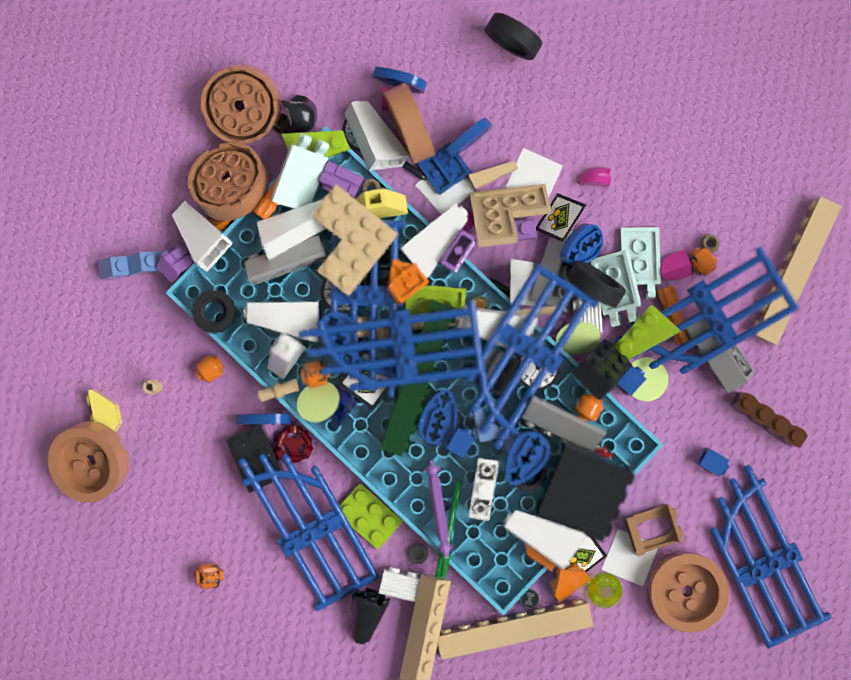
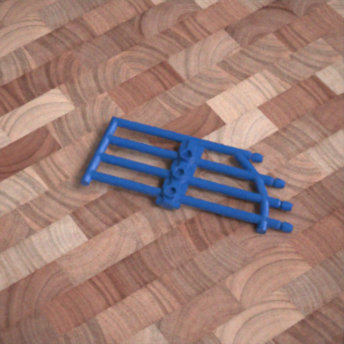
[330,220,405,398]
[614,246,800,374]
[466,263,599,449]
[299,301,485,391]
[238,453,380,612]
[710,464,832,649]

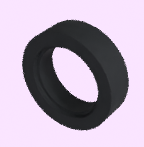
[484,12,543,60]
[567,261,626,308]

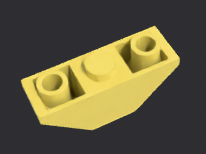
[355,189,408,218]
[87,390,122,432]

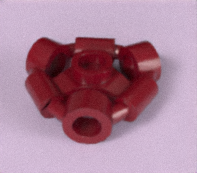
[274,425,314,463]

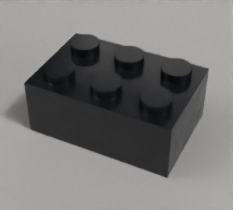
[571,338,632,401]
[226,424,284,493]

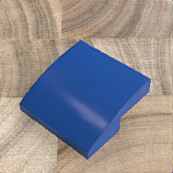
[418,142,472,195]

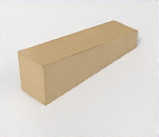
[468,161,518,190]

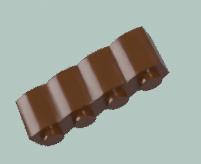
[731,392,808,447]

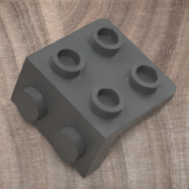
[466,344,521,397]

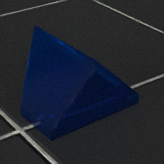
[330,383,359,432]

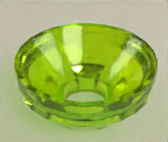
[587,573,623,608]

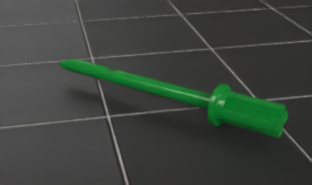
[435,480,462,579]

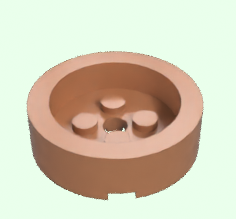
[201,64,281,144]
[383,83,435,165]
[188,142,269,221]
[48,421,130,503]
[647,552,729,633]

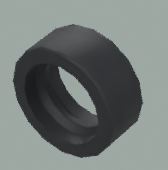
[510,453,547,491]

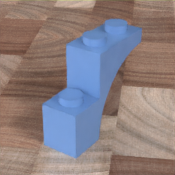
[98,251,171,280]
[468,403,531,454]

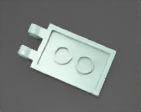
[271,133,329,209]
[620,227,661,299]
[591,250,642,327]

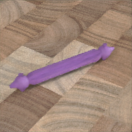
[424,460,453,558]

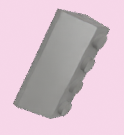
[530,231,586,314]
[245,235,327,285]
[686,318,755,393]
[521,397,606,451]

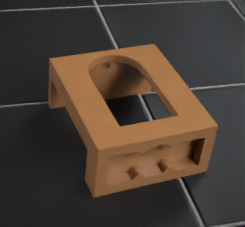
[624,504,683,556]

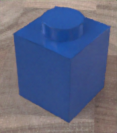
[616,366,646,396]
[446,427,475,458]
[696,448,729,477]

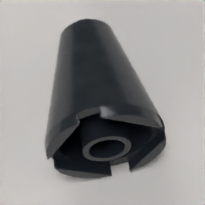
[351,588,390,645]

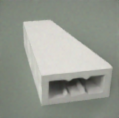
[345,101,409,171]
[257,199,326,259]
[172,201,233,272]
[401,204,468,279]
[244,302,319,342]
[455,306,538,354]
[268,333,306,379]
[504,510,586,570]

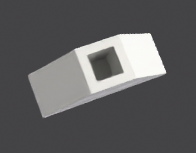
[469,458,498,520]

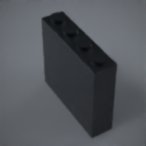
[537,441,636,543]

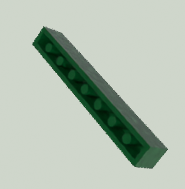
[380,300,455,457]

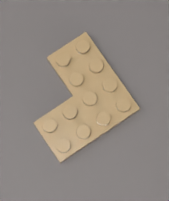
[312,184,398,296]
[470,184,551,247]

